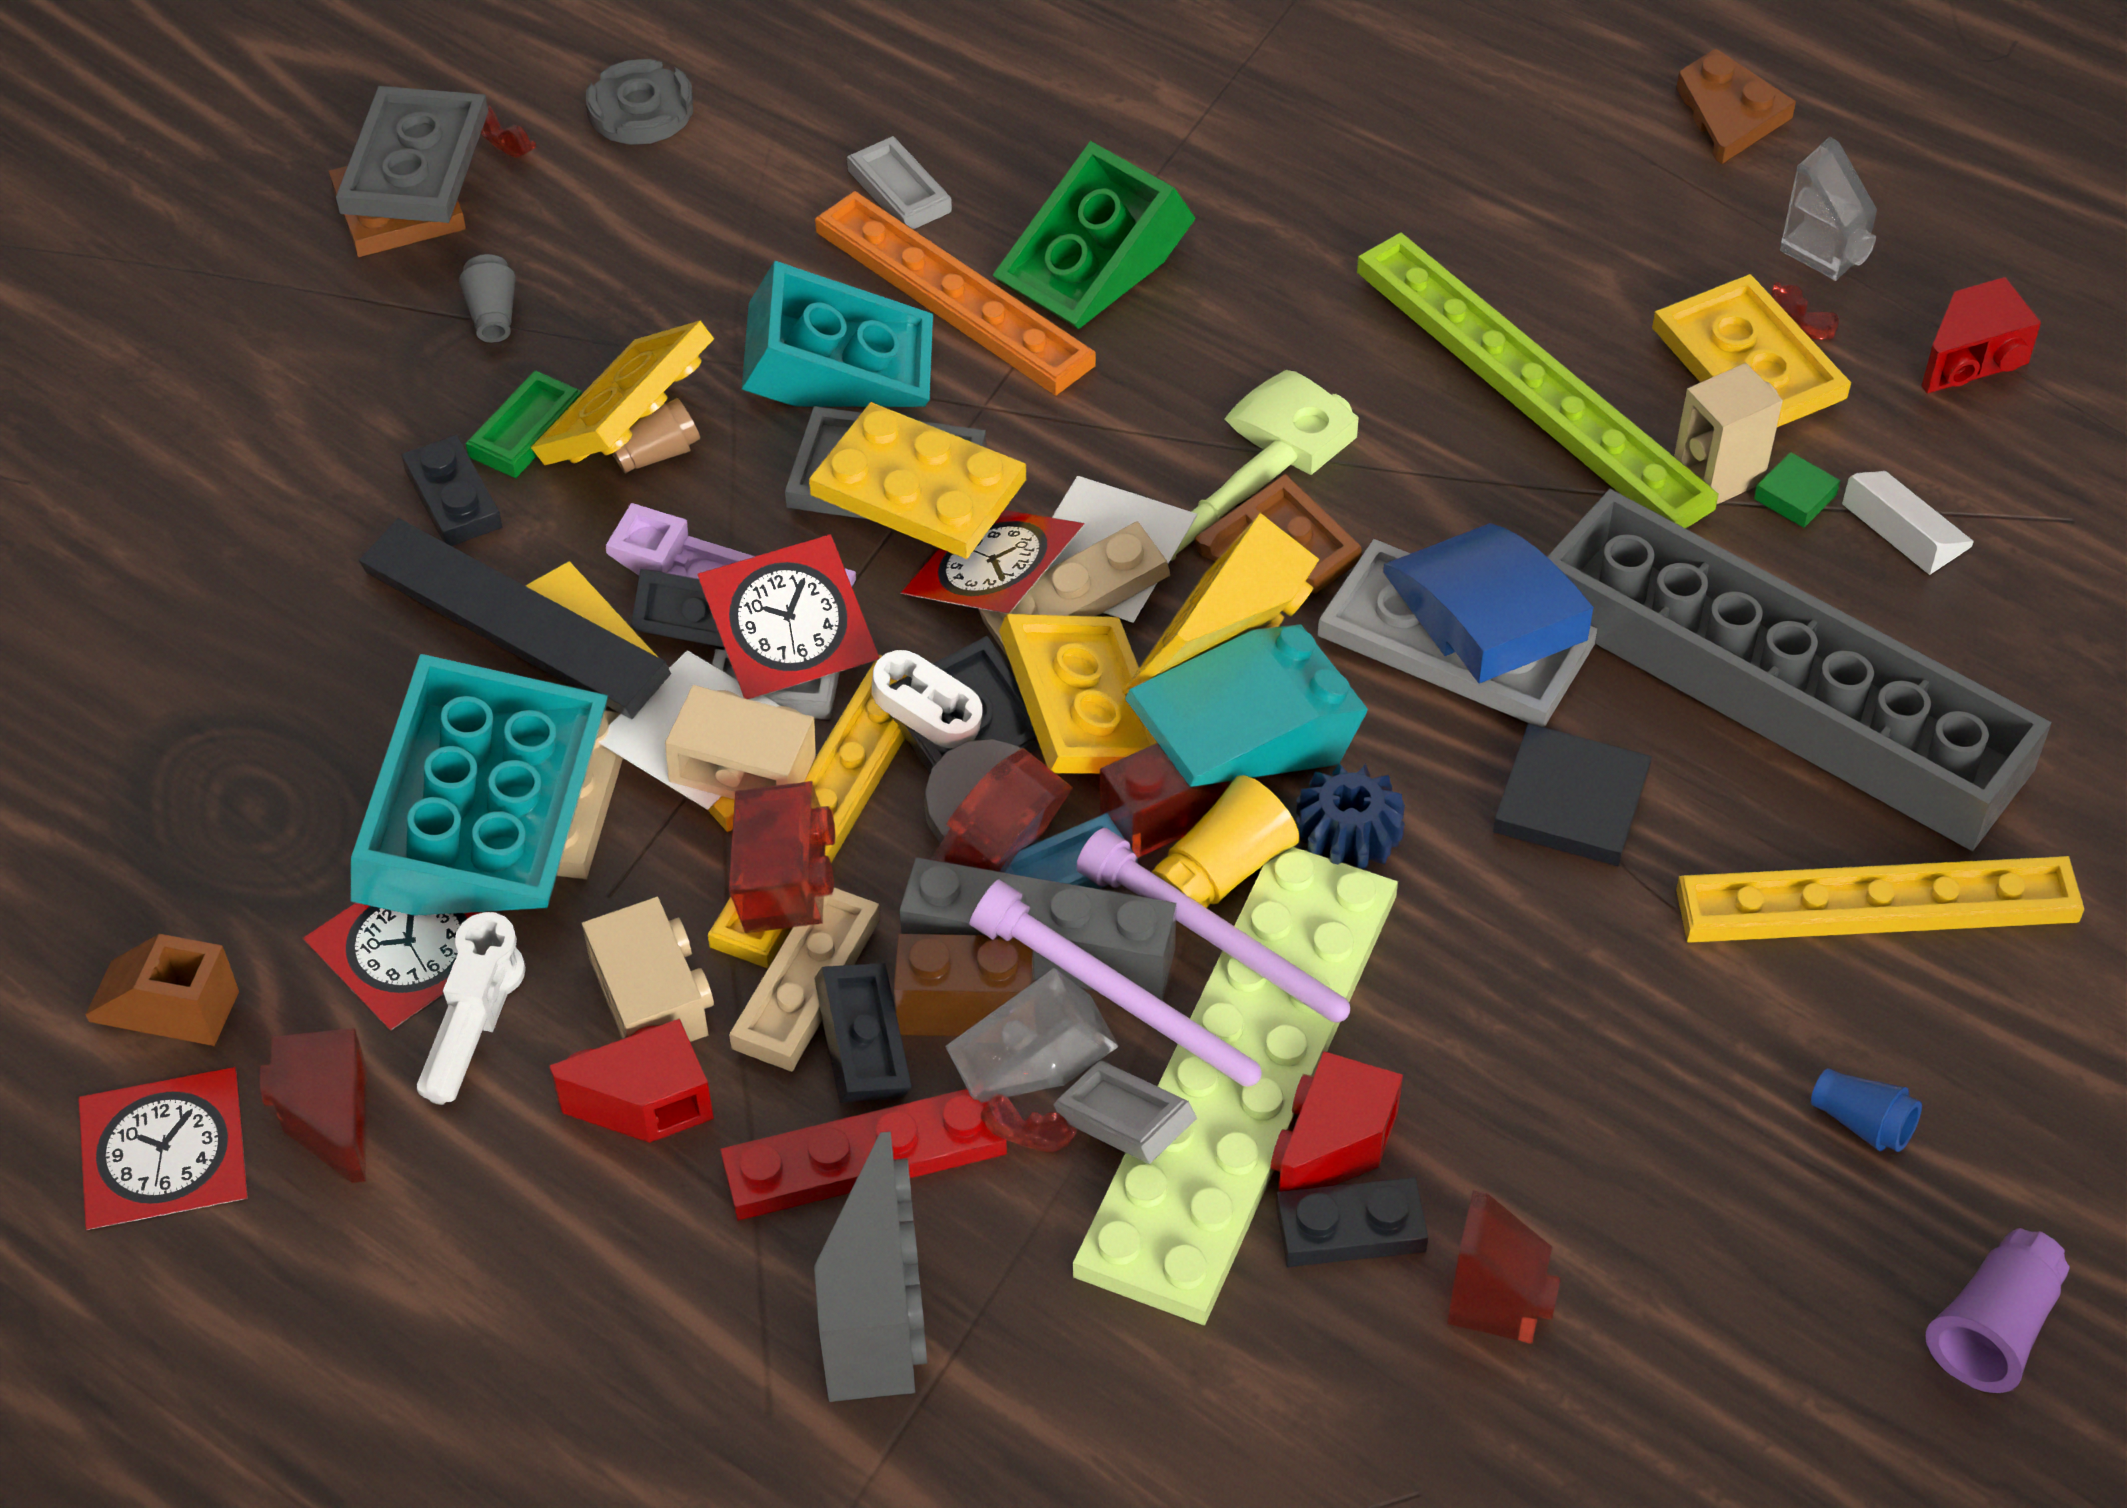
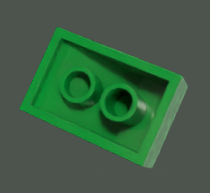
[992,141,1196,329]

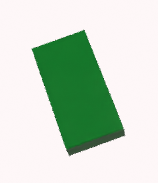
[465,370,582,479]

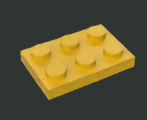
[1652,274,1851,427]
[531,320,714,465]
[809,402,1026,559]
[999,614,1171,774]

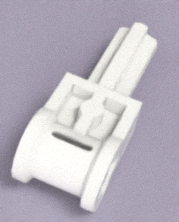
[417,912,526,1105]

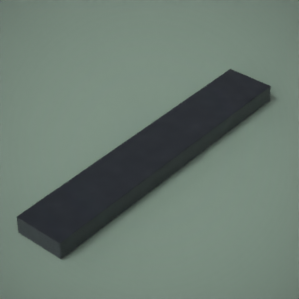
[359,518,671,719]

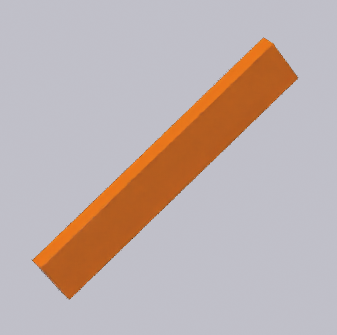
[815,191,1096,396]

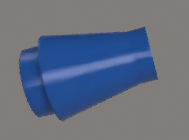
[1811,1068,1922,1152]

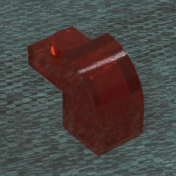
[930,748,1073,873]

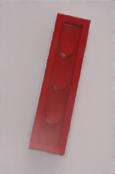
[720,1084,1007,1221]

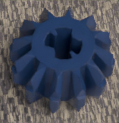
[1296,763,1405,870]

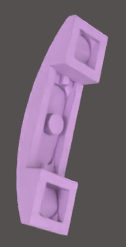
[606,503,856,586]

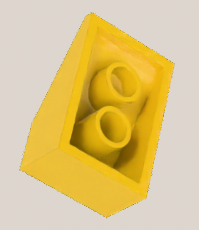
[1122,513,1319,695]

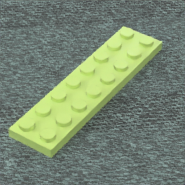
[1073,847,1398,1326]

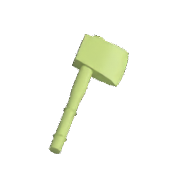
[1170,370,1359,561]

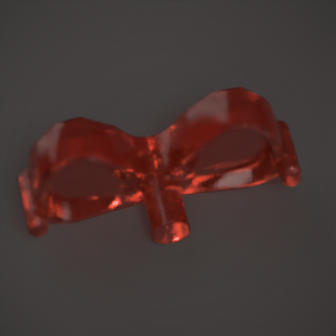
[481,104,537,158]
[1771,282,1839,340]
[980,1094,1077,1153]

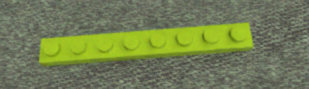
[1357,232,1719,529]

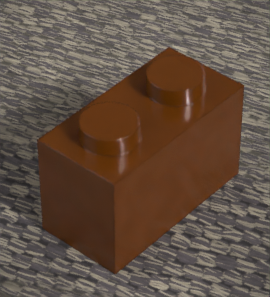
[894,934,1035,1038]

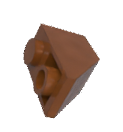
[85,934,239,1046]

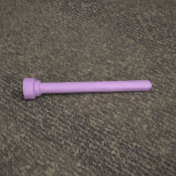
[1077,828,1350,1022]
[969,879,1262,1087]

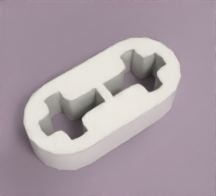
[871,650,982,749]

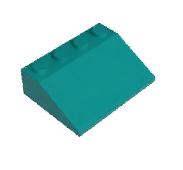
[351,654,608,916]

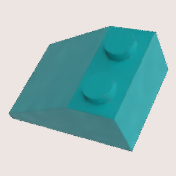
[742,261,933,407]
[1125,624,1368,787]

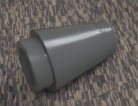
[459,254,516,343]

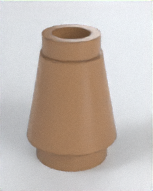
[612,398,700,474]

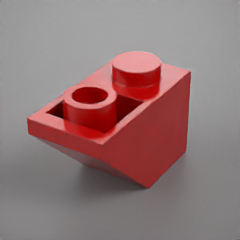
[1921,277,2041,394]
[549,1018,714,1143]
[1271,1051,1403,1192]

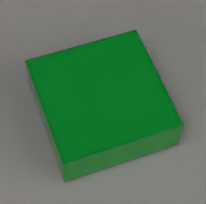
[1754,452,1841,528]

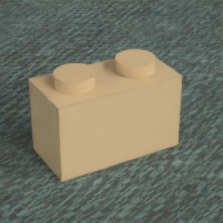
[1674,363,1783,504]
[665,685,816,814]
[582,897,714,1042]

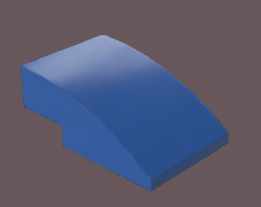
[1383,523,1594,684]

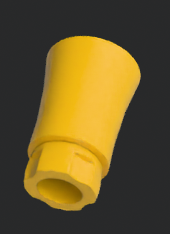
[1151,775,1299,908]

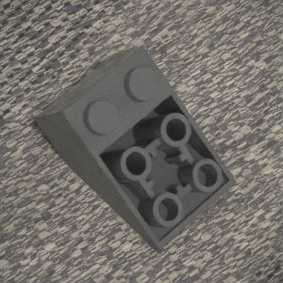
[814,1132,927,1402]

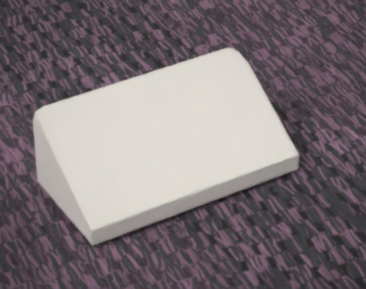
[1842,471,1974,575]

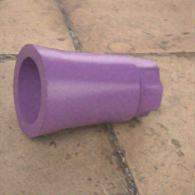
[1926,1228,2070,1393]

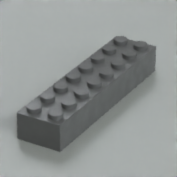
[1547,489,2052,851]

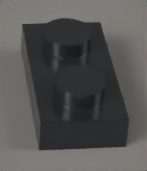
[401,434,503,546]
[631,569,724,647]
[814,963,912,1103]
[1276,1177,1428,1267]

